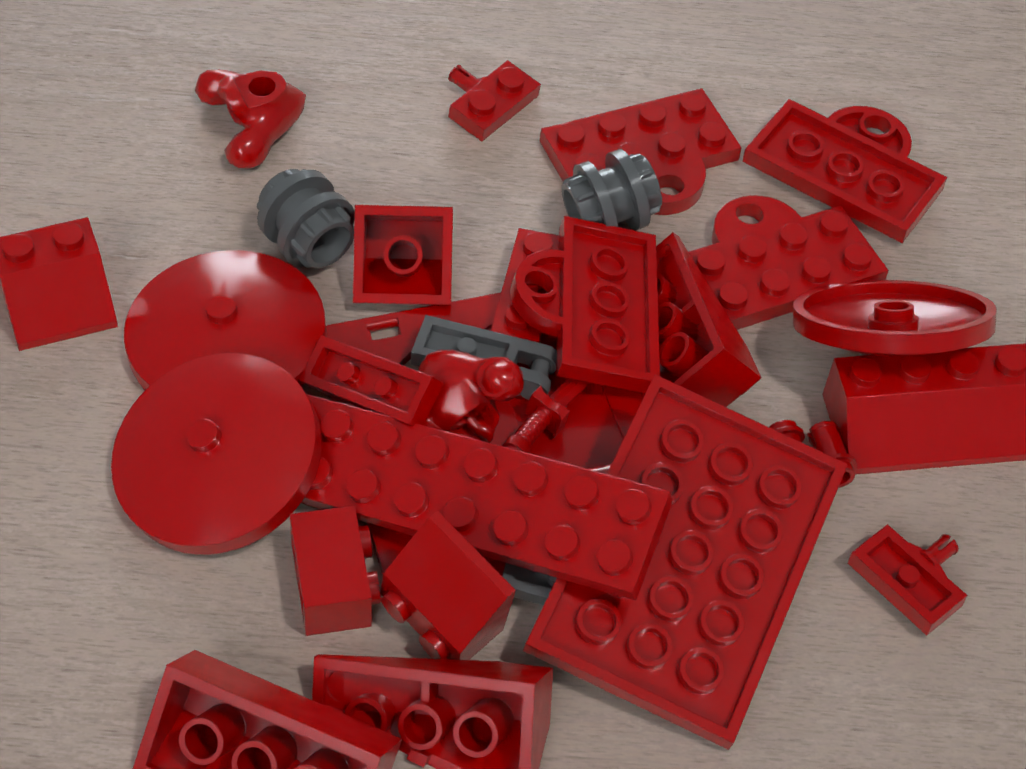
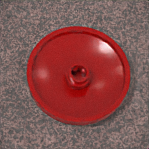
[124,250,327,390]
[793,280,997,356]
[111,353,322,555]

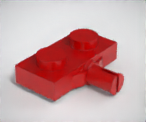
[448,60,541,142]
[847,524,968,636]

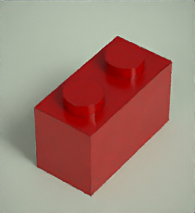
[290,505,381,636]

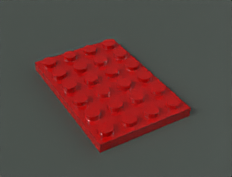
[523,374,848,750]

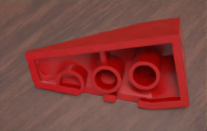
[641,232,762,407]
[312,654,553,769]

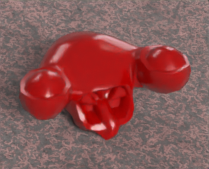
[195,69,306,168]
[418,350,524,443]

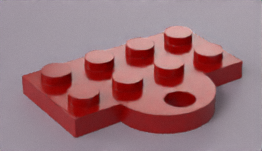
[540,88,742,215]
[742,99,948,244]
[689,195,889,330]
[510,216,660,393]

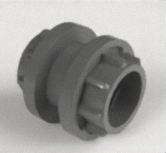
[561,149,662,231]
[257,169,355,268]

